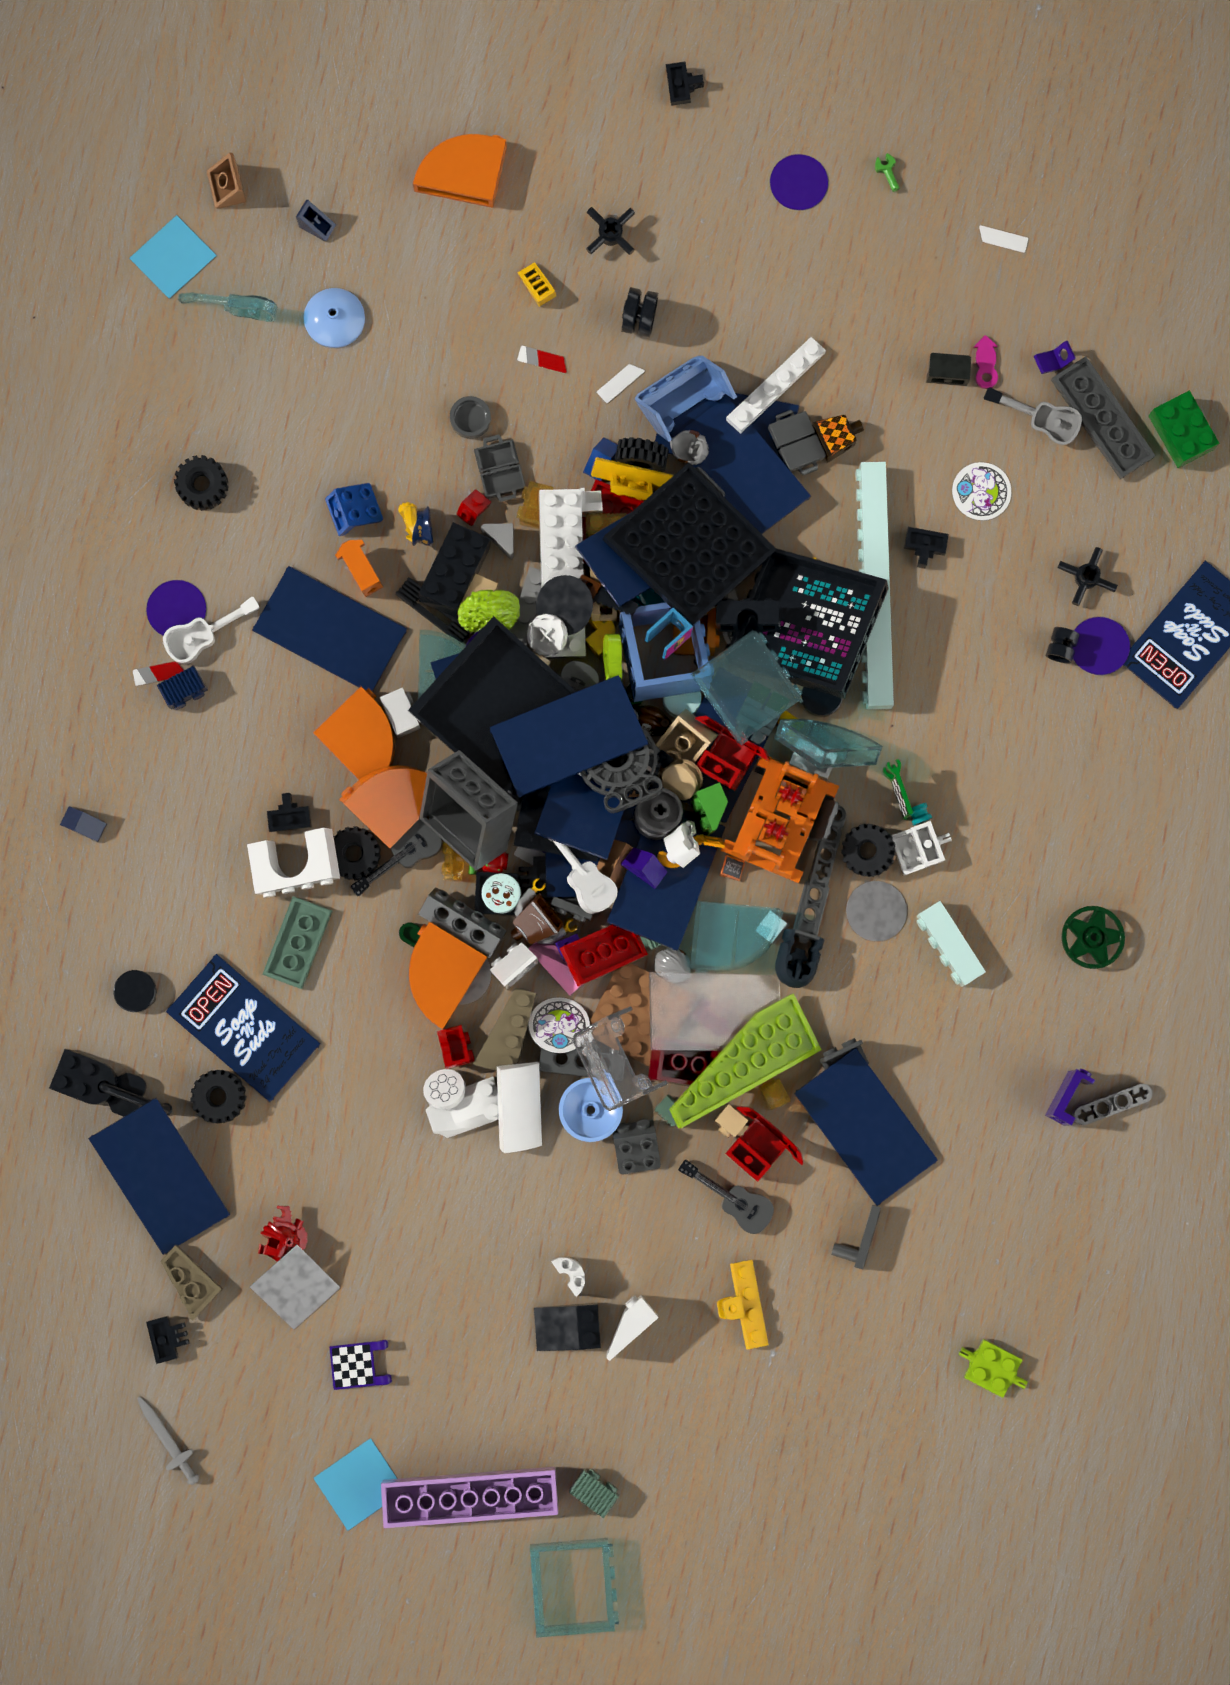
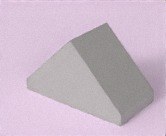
[481,523,514,560]

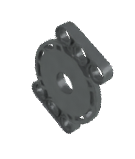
[580,726,663,813]

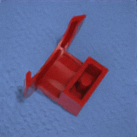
[695,716,770,791]
[725,1106,803,1182]

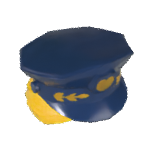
[398,502,434,547]

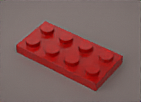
[560,925,648,987]

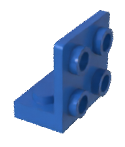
[325,483,383,536]

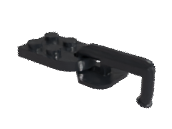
[49,1049,172,1117]

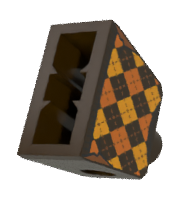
[813,415,864,463]

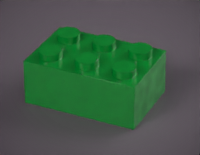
[1148,390,1220,468]

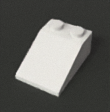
[490,942,539,990]
[606,1295,659,1361]

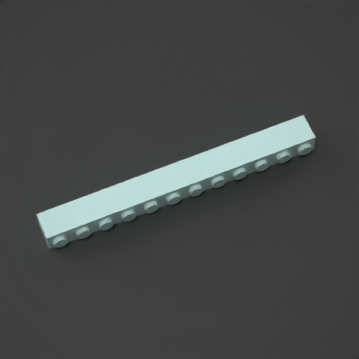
[855,462,894,709]

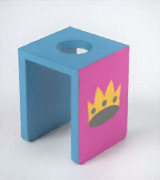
[645,608,693,660]

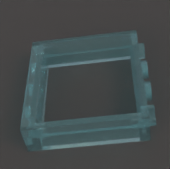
[530,1538,619,1638]

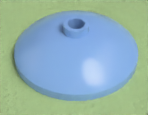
[304,288,365,348]
[559,1078,623,1142]

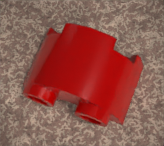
[437,1025,475,1070]

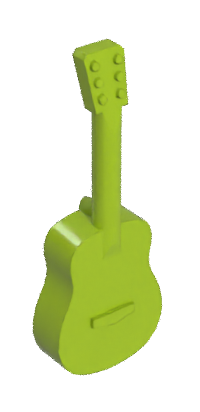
[603,634,622,681]

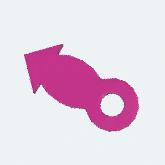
[973,335,998,389]

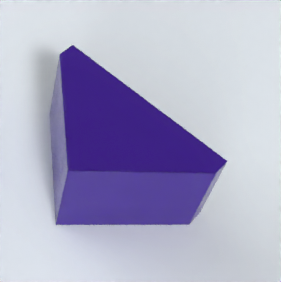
[621,847,667,889]

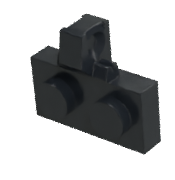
[666,61,704,106]
[904,527,949,569]
[267,793,312,832]

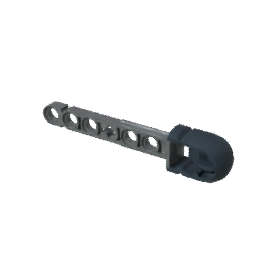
[775,805,846,988]

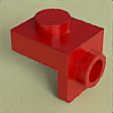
[456,489,491,526]

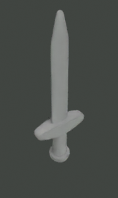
[138,1397,199,1485]

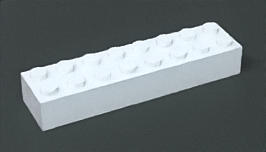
[539,489,586,659]

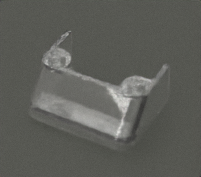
[573,1006,667,1111]

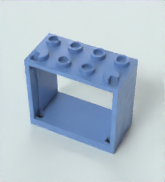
[618,602,714,702]

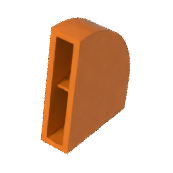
[413,134,507,208]
[313,687,396,780]
[339,765,427,848]
[409,922,488,1029]

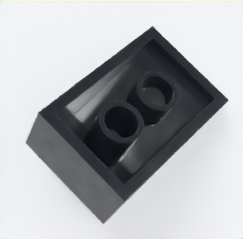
[534,1303,601,1351]

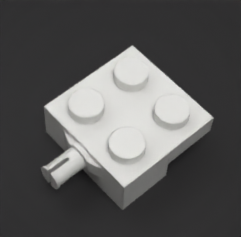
[891,821,952,876]

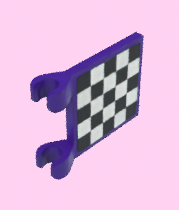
[329,1340,392,1390]

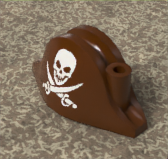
[633,705,672,736]

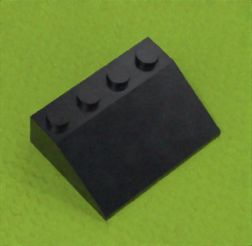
[513,786,598,862]

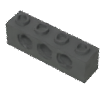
[418,887,507,958]
[539,1046,626,1081]

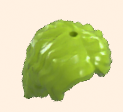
[458,589,520,632]

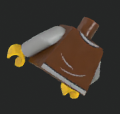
[511,878,578,944]

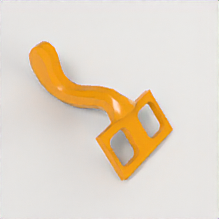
[657,834,725,868]

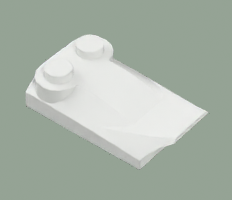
[426,1077,499,1138]

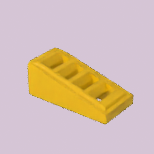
[518,262,556,307]

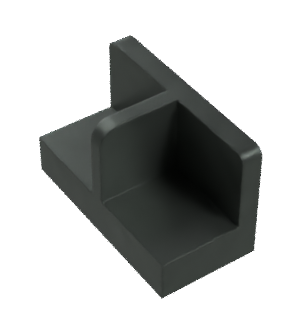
[926,353,971,386]

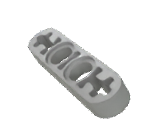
[1072,1084,1152,1125]

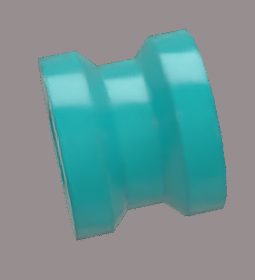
[911,802,932,826]

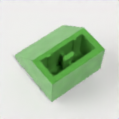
[691,783,728,836]

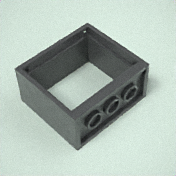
[419,750,518,871]

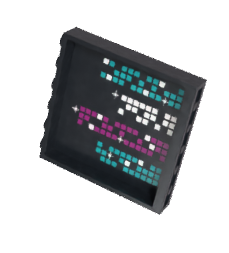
[724,548,889,699]

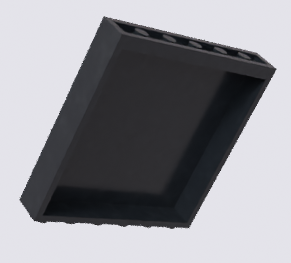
[408,616,577,795]

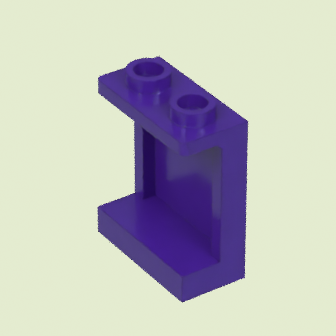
[1045,1068,1095,1126]

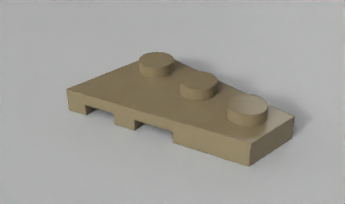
[161,1245,223,1321]

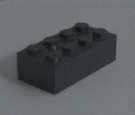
[418,522,491,618]

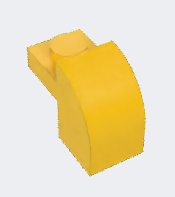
[585,614,615,659]

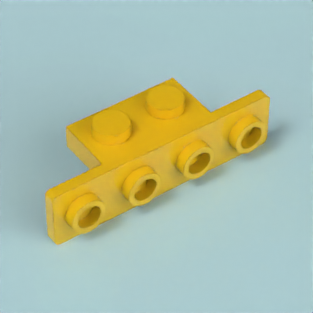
[591,457,674,500]

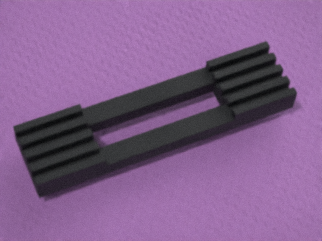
[396,577,471,645]

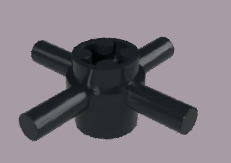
[586,207,635,255]
[1057,547,1118,606]

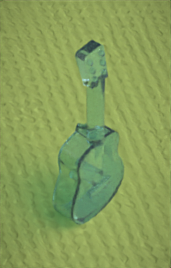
[178,292,278,322]

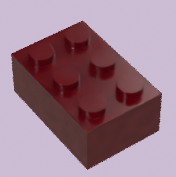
[648,1037,721,1087]

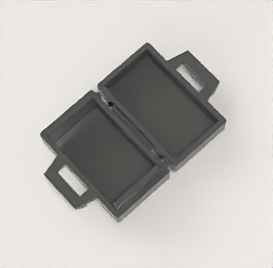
[768,410,826,476]
[474,434,526,502]

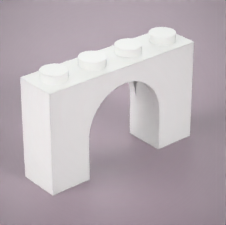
[247,828,340,898]

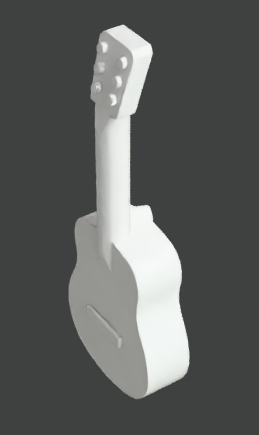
[163,597,259,665]
[549,839,618,914]

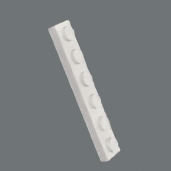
[726,337,826,434]

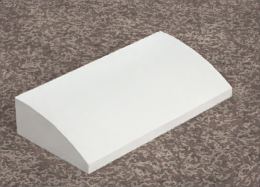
[497,1062,542,1153]

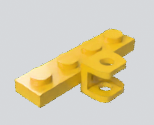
[717,1260,769,1349]

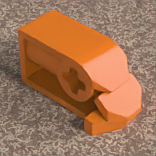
[335,540,383,597]

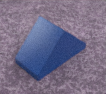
[583,437,617,482]

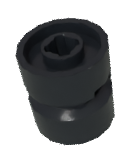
[1045,627,1080,664]

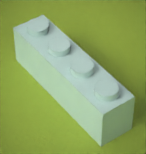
[916,901,986,987]

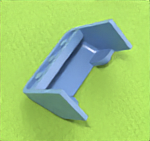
[635,356,737,442]

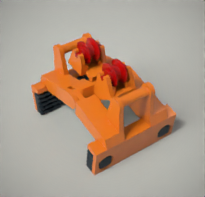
[721,757,839,883]

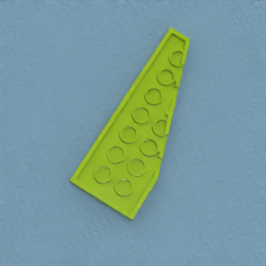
[669,993,822,1129]

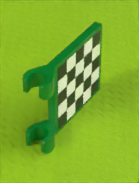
[882,759,913,820]

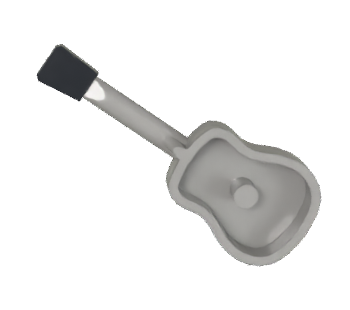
[984,387,1082,445]

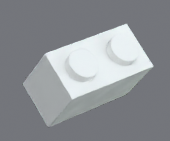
[380,687,421,738]

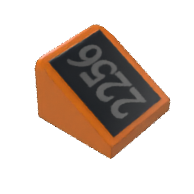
[719,854,745,882]

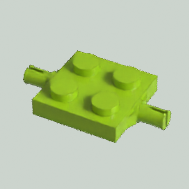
[958,1338,1028,1398]

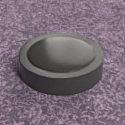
[450,396,491,439]

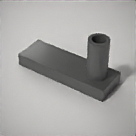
[831,1205,881,1270]

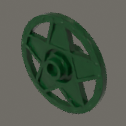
[1061,906,1125,969]

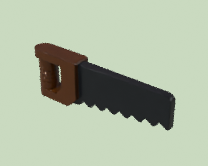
[579,575,638,616]

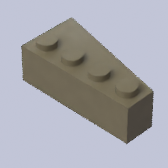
[473,988,537,1071]

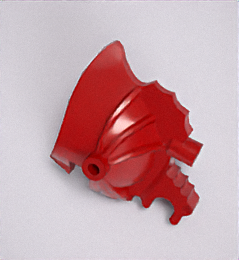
[258,1205,308,1262]

